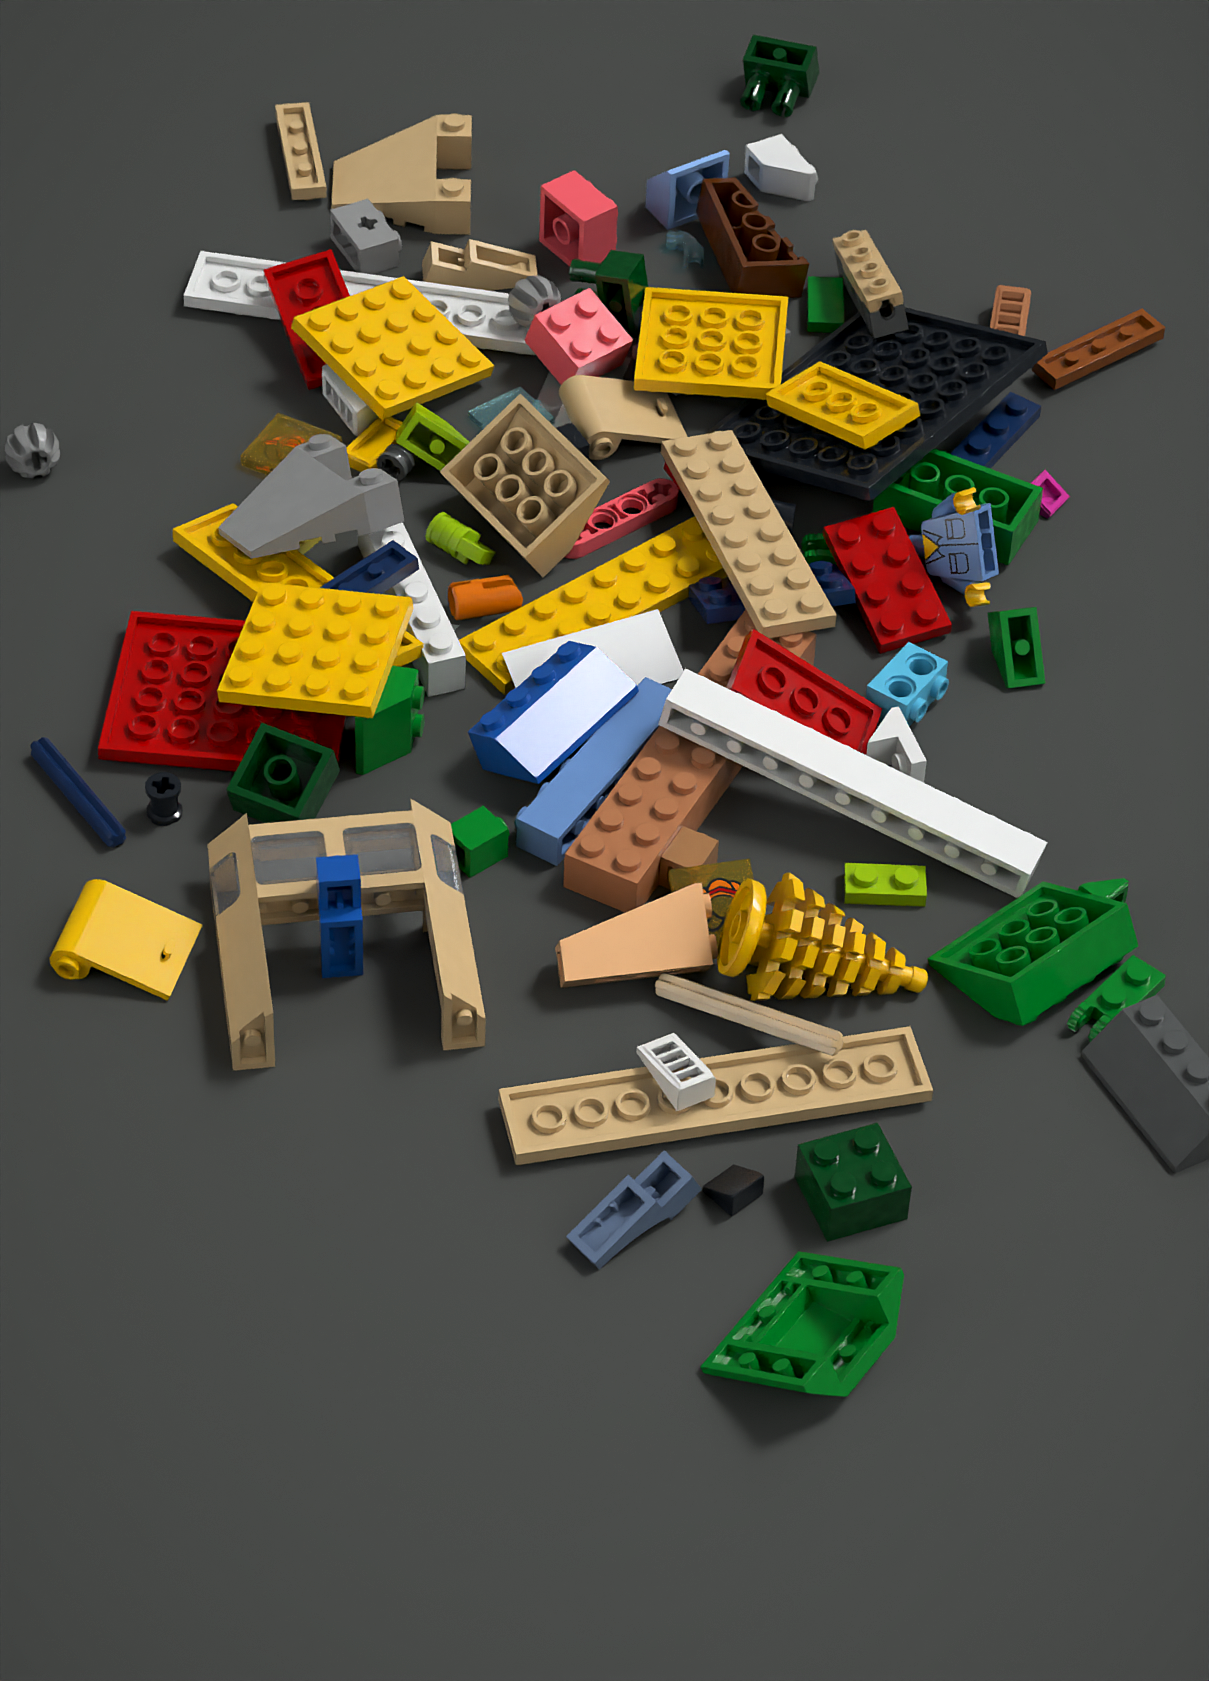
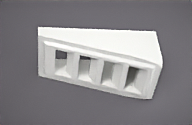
[322,364,378,437]
[636,1033,716,1111]

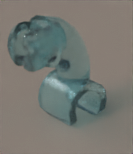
[666,230,705,268]

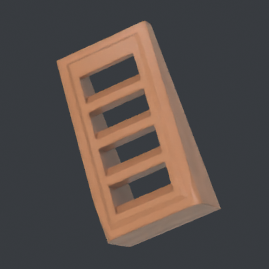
[990,285,1031,336]

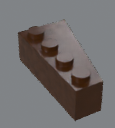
[696,178,809,298]

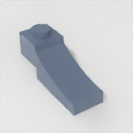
[566,1150,702,1270]

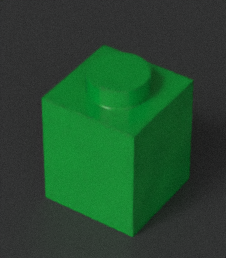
[451,806,510,878]

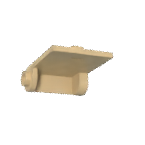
[559,375,687,460]

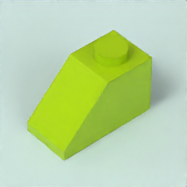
[396,402,470,471]

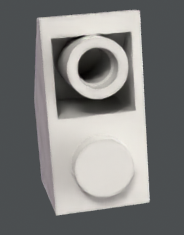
[744,134,818,201]

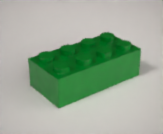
[872,448,1043,565]

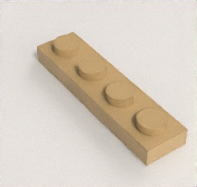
[275,102,327,200]

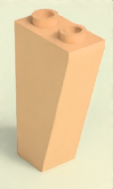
[555,883,718,988]

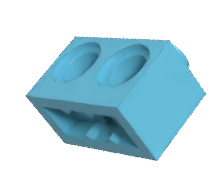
[866,642,949,727]

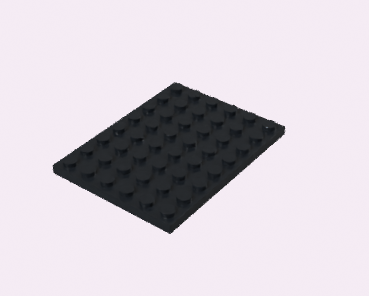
[705,307,1048,501]

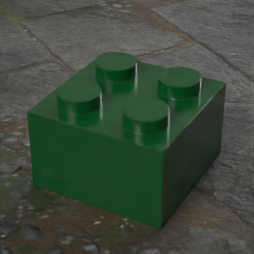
[226,723,340,823]
[794,1122,912,1242]

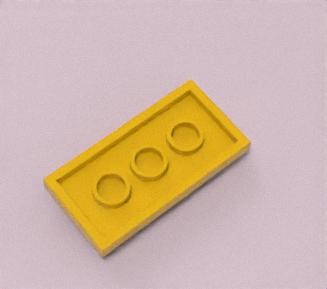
[766,361,920,450]

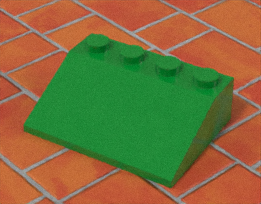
[927,881,1138,1026]

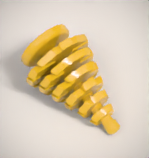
[717,872,928,1001]

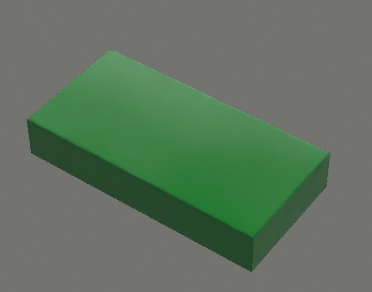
[807,276,844,333]

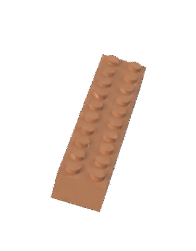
[563,610,817,913]

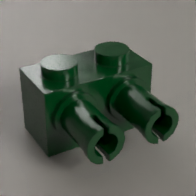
[740,35,820,117]
[569,250,648,338]

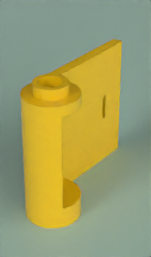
[49,879,202,1001]

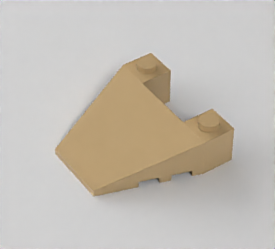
[332,114,472,235]

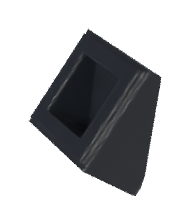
[702,1164,765,1216]

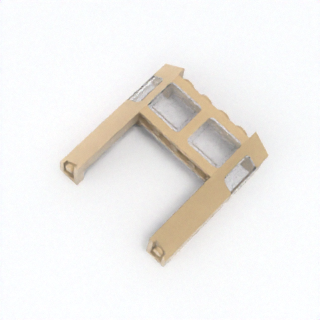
[207,798,486,1071]

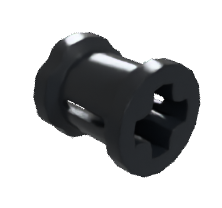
[145,772,183,826]

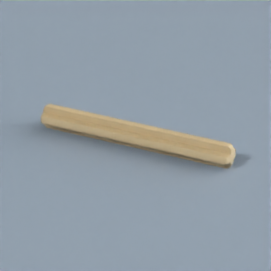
[655,973,843,1056]

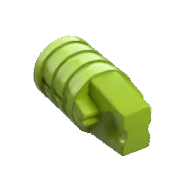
[426,512,495,565]

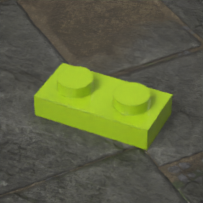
[844,863,927,907]

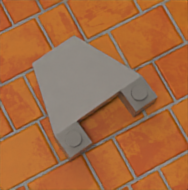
[218,434,405,559]

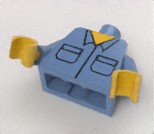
[909,487,999,607]

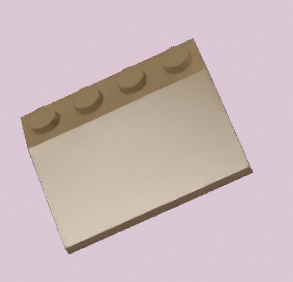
[440,394,610,577]

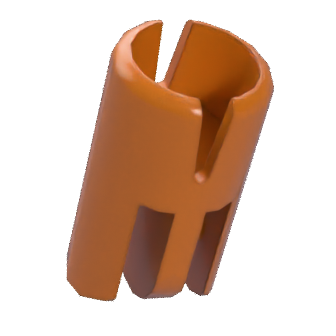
[448,575,523,620]

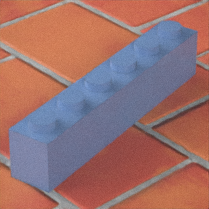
[514,677,672,866]

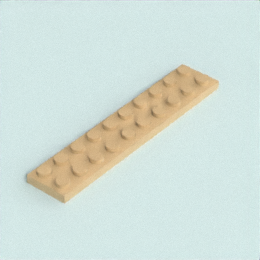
[498,1026,933,1165]

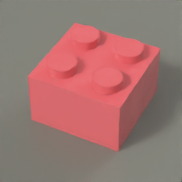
[539,170,618,267]
[524,288,633,385]

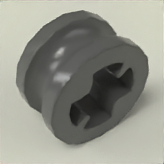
[377,444,414,482]

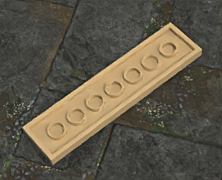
[661,430,837,638]

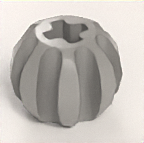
[508,275,561,329]
[5,423,60,478]

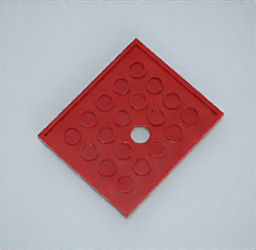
[98,611,347,780]

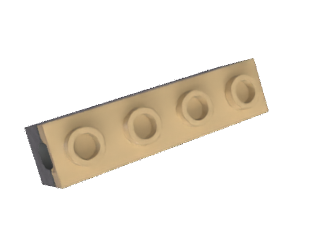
[832,230,908,338]

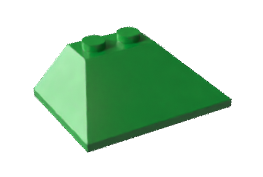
[700,1251,904,1397]

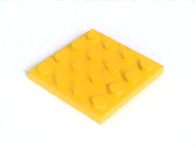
[291,276,494,420]
[634,287,788,400]
[217,582,414,718]

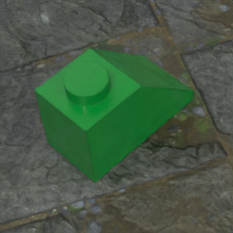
[987,607,1046,688]

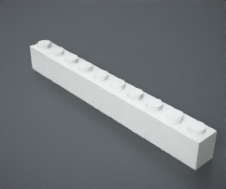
[658,668,1048,898]

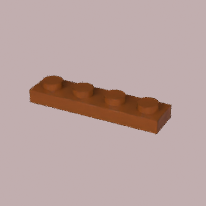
[1032,308,1165,390]

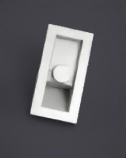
[866,706,927,782]

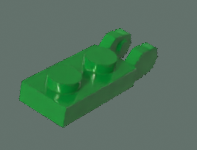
[1067,955,1167,1042]

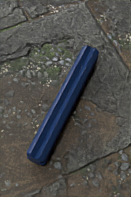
[30,737,126,848]

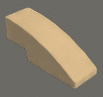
[422,239,537,291]

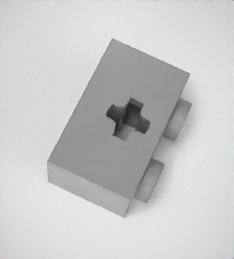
[330,199,402,274]

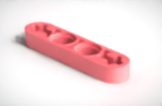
[565,478,679,559]

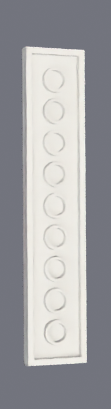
[184,251,535,355]

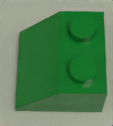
[355,666,425,775]

